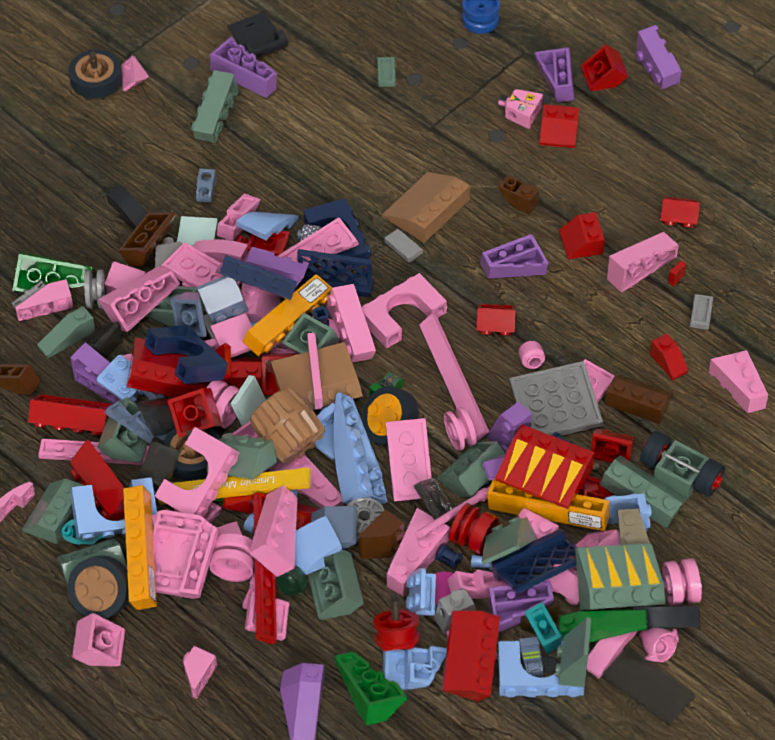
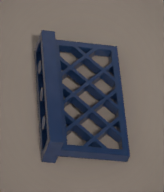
[297,249,374,298]
[215,255,297,300]
[491,528,577,594]

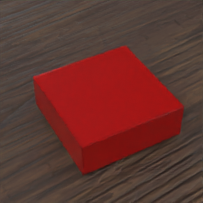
[668,261,686,287]

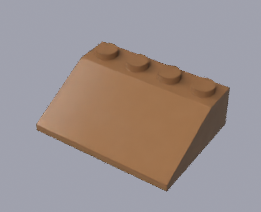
[382,172,470,243]
[270,342,363,410]

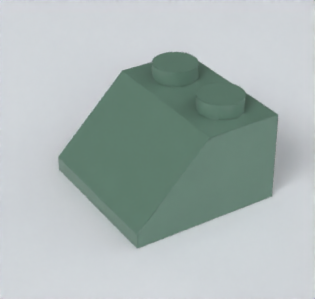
[282,313,339,354]

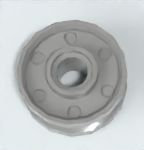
[84,269,106,309]
[347,497,384,542]

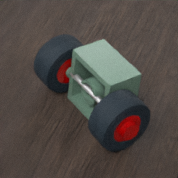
[640,431,725,499]

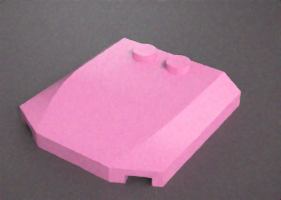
[152,510,219,599]

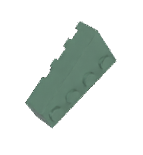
[191,70,239,143]

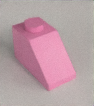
[183,646,217,699]

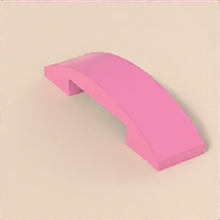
[0,482,35,522]

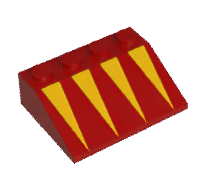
[495,424,595,509]

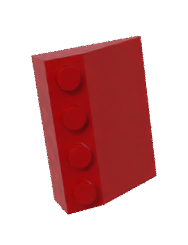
[126,337,208,398]

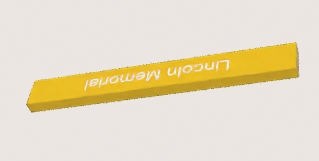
[158,467,312,505]

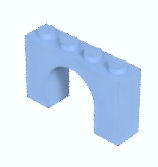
[70,478,157,541]
[498,641,585,697]

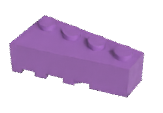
[210,37,277,98]

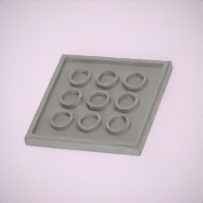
[509,361,603,436]

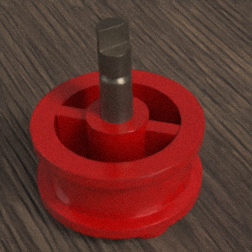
[373,593,420,651]

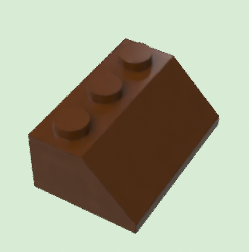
[118,212,175,267]
[605,374,674,424]

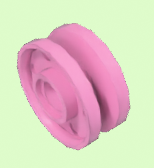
[443,407,477,451]

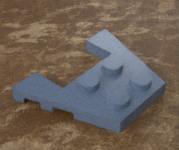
[104,390,175,447]

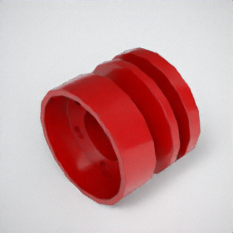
[449,503,499,556]

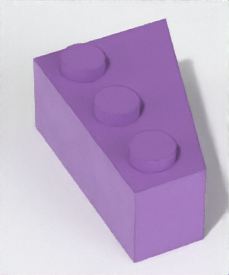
[635,25,681,89]
[534,48,574,102]
[486,402,532,454]
[488,581,554,633]

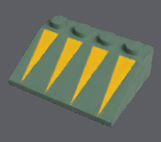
[575,543,666,610]

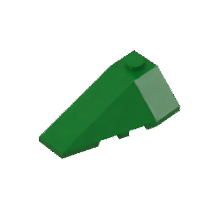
[13,252,93,292]
[559,609,647,643]
[334,651,407,726]

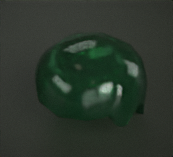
[275,566,307,597]

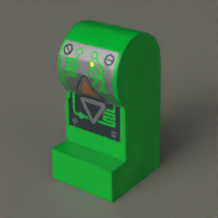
[369,371,404,397]

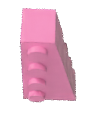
[607,232,679,293]
[98,266,180,332]
[326,284,376,363]
[249,485,297,577]
[387,508,450,597]

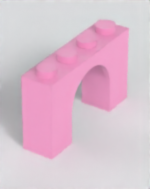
[362,273,447,349]
[154,427,240,518]

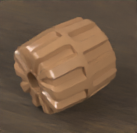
[250,388,325,464]

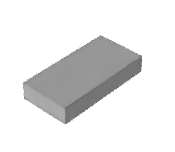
[384,229,423,263]
[690,294,713,330]

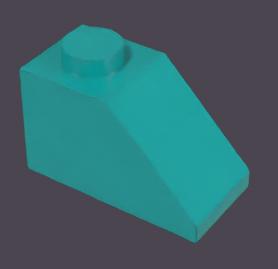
[524,602,563,654]

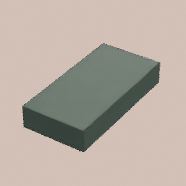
[377,57,396,87]

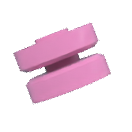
[207,380,240,429]
[209,533,255,582]
[662,558,702,606]

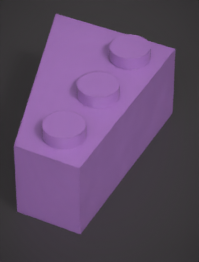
[480,234,549,279]
[243,247,309,288]
[70,342,119,404]

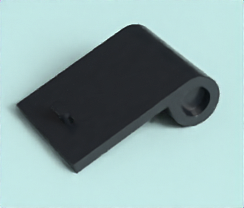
[228,11,288,59]

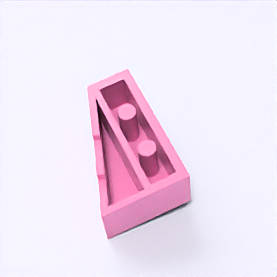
[709,350,768,413]

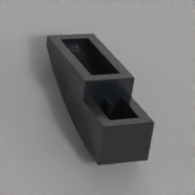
[106,184,147,230]
[633,606,700,628]

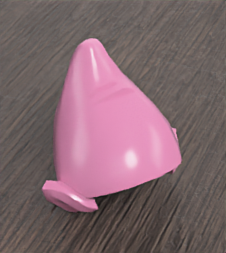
[639,628,679,662]

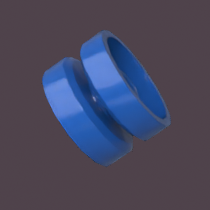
[462,0,500,34]

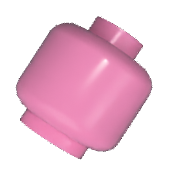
[518,341,545,369]

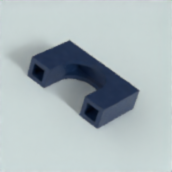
[303,199,371,271]
[144,325,228,384]

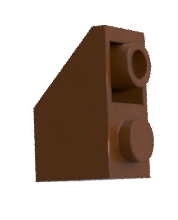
[498,175,539,215]

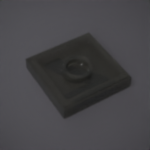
[413,478,453,520]

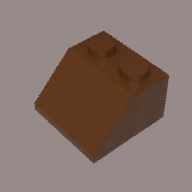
[359,509,404,559]

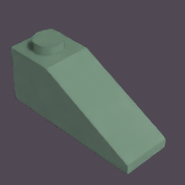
[37,306,96,359]

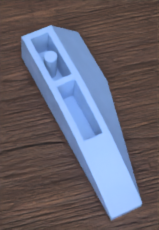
[333,392,387,504]

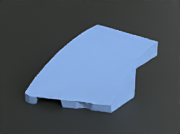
[236,212,299,240]
[295,516,342,575]
[383,646,447,690]

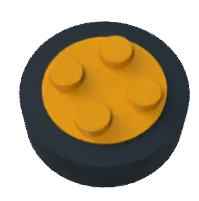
[362,386,419,447]

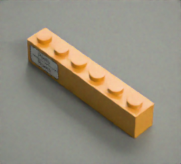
[242,274,332,356]
[487,480,610,531]
[123,485,157,610]

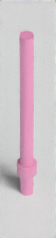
[415,486,490,538]

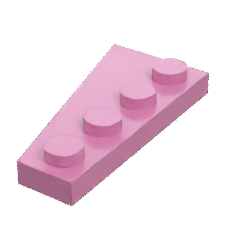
[278,218,359,262]
[267,455,344,508]

